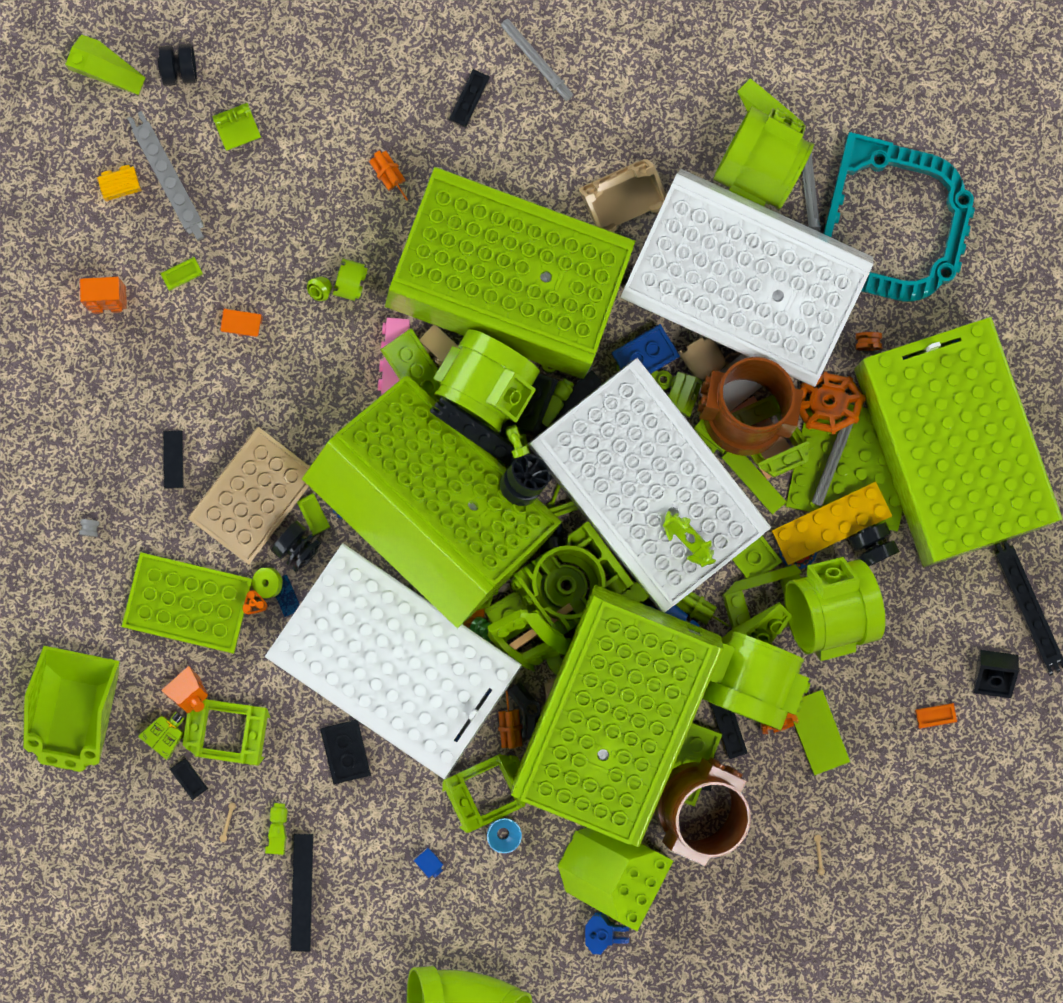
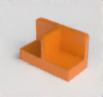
[220,309,263,337]

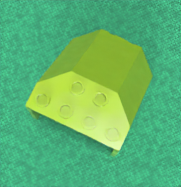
[23,646,120,772]
[558,828,674,931]

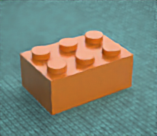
[80,277,127,314]

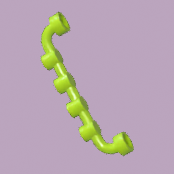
[505,425,529,458]

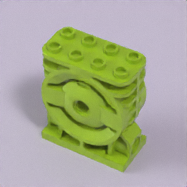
[510,521,634,635]

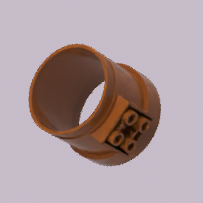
[697,357,803,456]
[654,757,751,866]

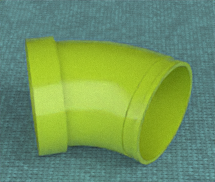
[407,966,532,1003]

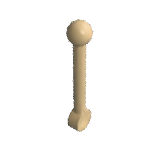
[219,803,236,842]
[814,835,825,875]

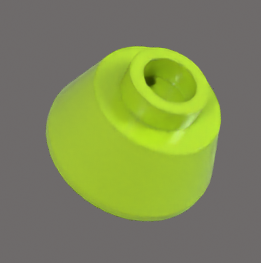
[307,276,332,301]

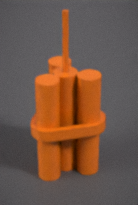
[369,151,408,201]
[243,590,268,615]
[498,691,523,749]

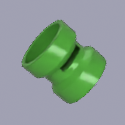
[470,617,492,642]

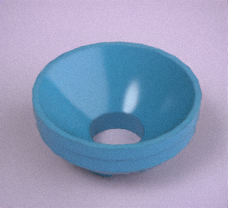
[487,818,522,853]

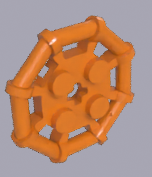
[799,371,866,435]

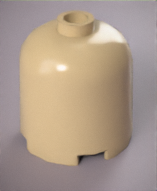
[678,337,725,380]

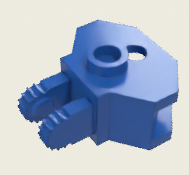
[585,912,629,955]

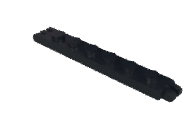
[430,396,553,481]
[995,540,1063,676]

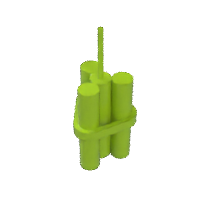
[676,592,730,627]

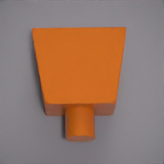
[161,666,208,713]

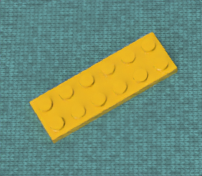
[772,482,892,565]

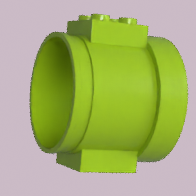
[713,106,814,210]
[433,329,540,434]
[784,557,885,661]
[702,631,811,731]

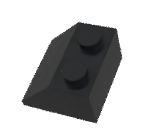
[973,650,1019,698]

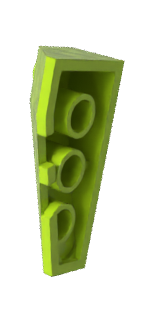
[65,35,146,95]
[737,78,797,119]
[721,602,792,645]

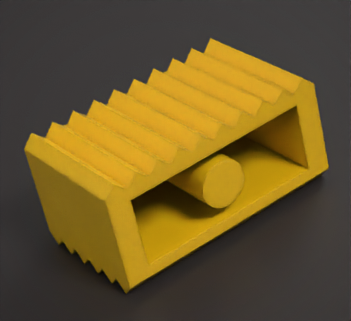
[97,165,142,202]

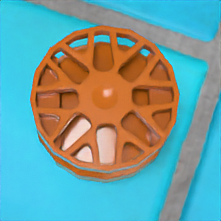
[855,332,883,351]

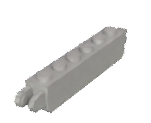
[127,111,204,241]

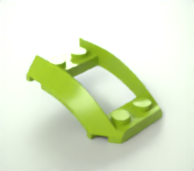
[731,395,810,477]
[722,564,802,629]
[488,610,572,672]
[182,699,270,766]
[442,753,526,833]

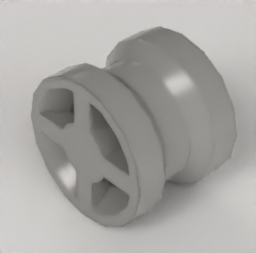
[79,519,100,537]

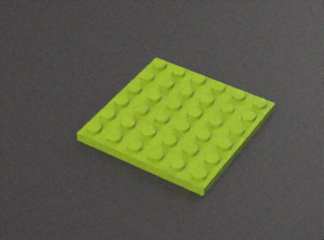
[785,396,903,532]

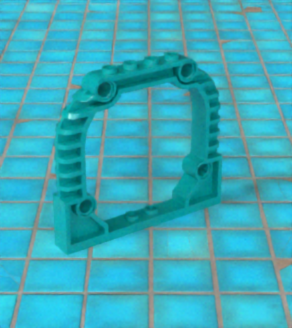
[823,132,975,302]

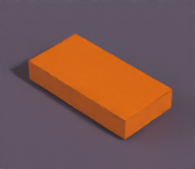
[915,703,957,729]

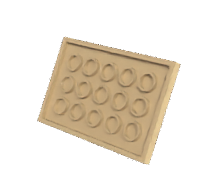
[187,427,310,565]

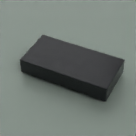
[170,758,208,800]

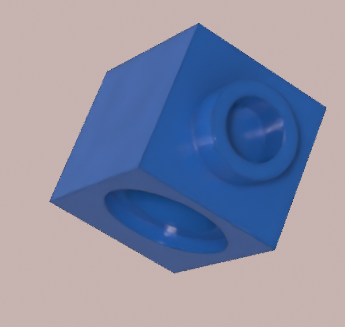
[413,847,444,878]

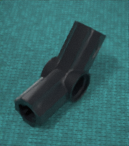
[508,682,541,738]

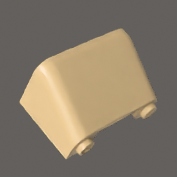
[579,159,667,233]

